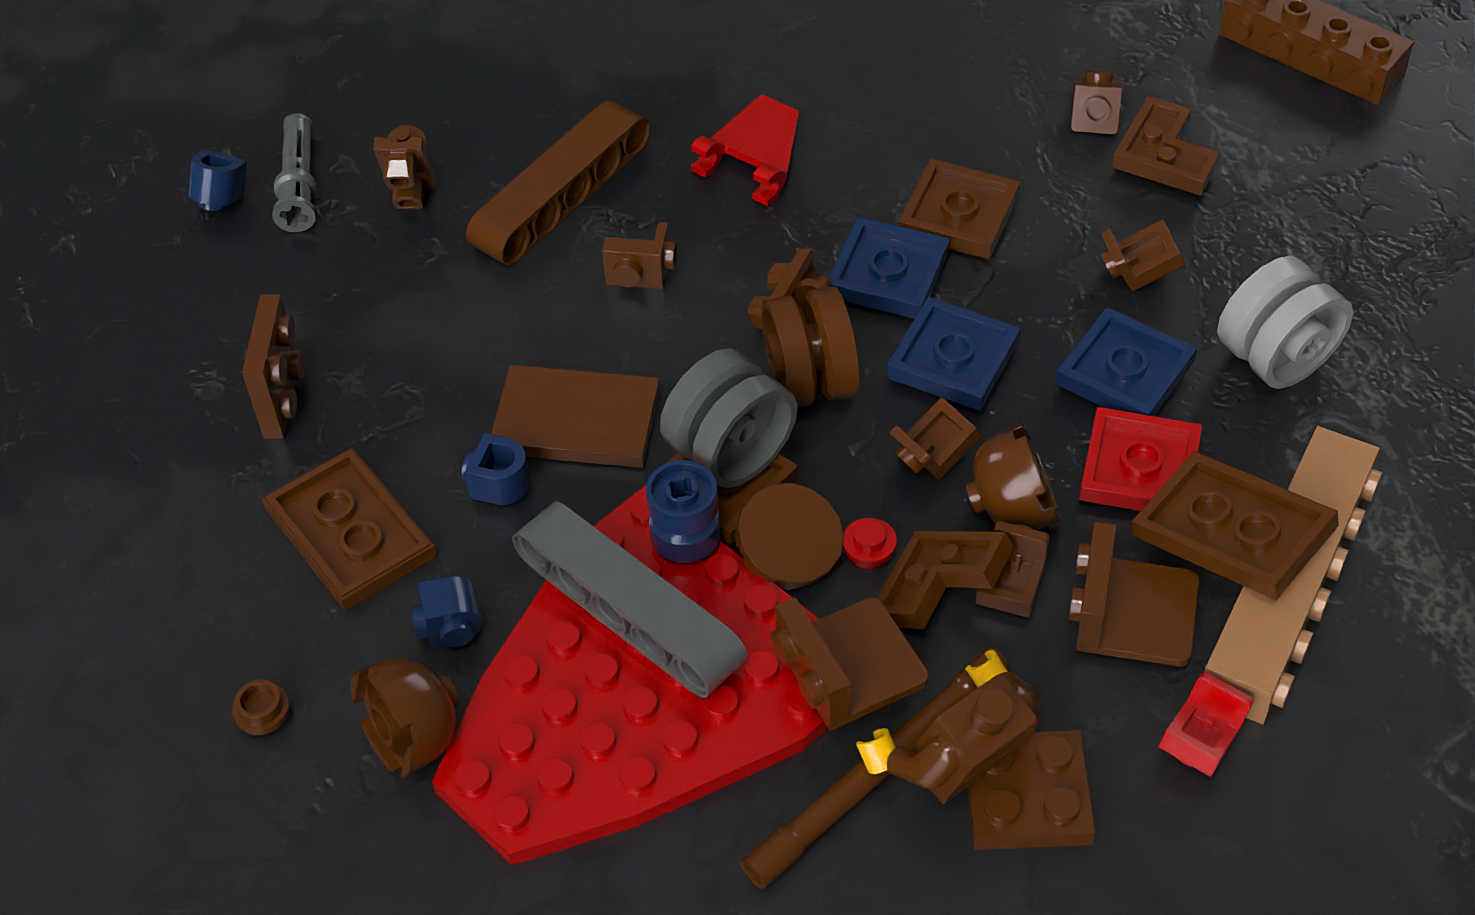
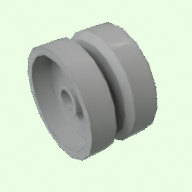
[1217,255,1354,389]

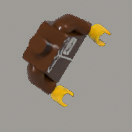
[856,650,1043,805]

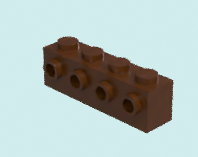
[1219,0,1414,106]

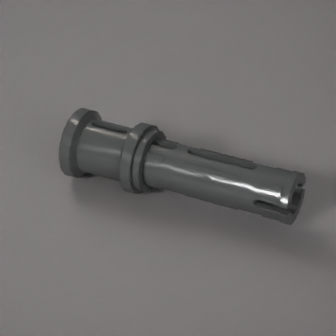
[273,113,316,232]

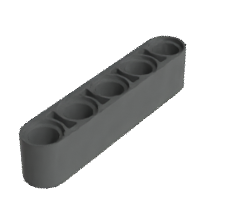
[512,501,748,698]

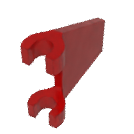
[691,94,799,206]

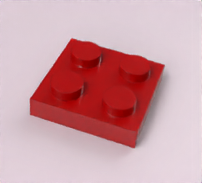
[1079,407,1202,511]

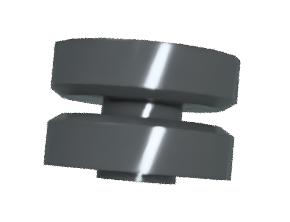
[660,348,798,488]

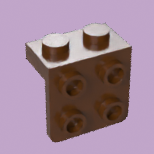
[1069,522,1199,667]
[770,597,928,731]

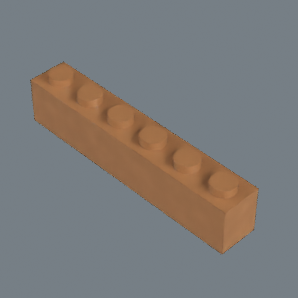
[1205,426,1383,725]

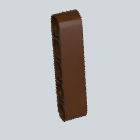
[466,100,651,266]

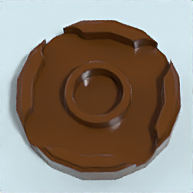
[734,483,844,590]

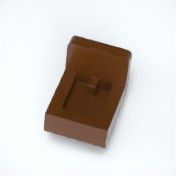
[1071,69,1122,134]
[1100,219,1185,292]
[602,222,678,289]
[889,397,982,481]
[975,521,1050,618]

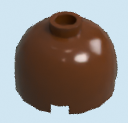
[965,423,1062,530]
[351,658,459,778]

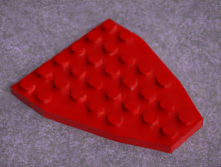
[432,485,828,865]

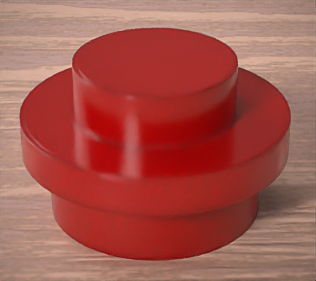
[843,518,897,570]

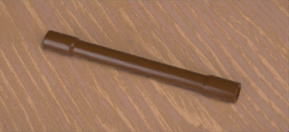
[740,647,1011,889]

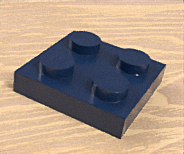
[829,217,950,319]
[886,297,1021,411]
[1055,307,1197,416]

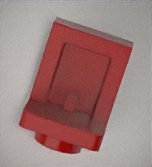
[1158,672,1254,777]

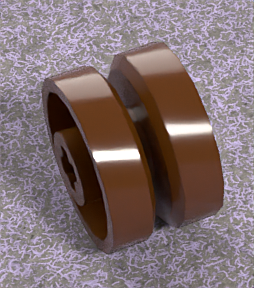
[761,286,859,408]

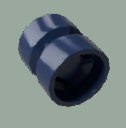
[646,460,720,563]

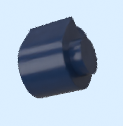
[188,149,247,211]
[462,432,530,505]
[410,576,483,650]

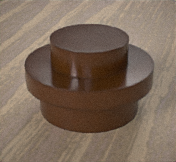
[232,679,290,735]

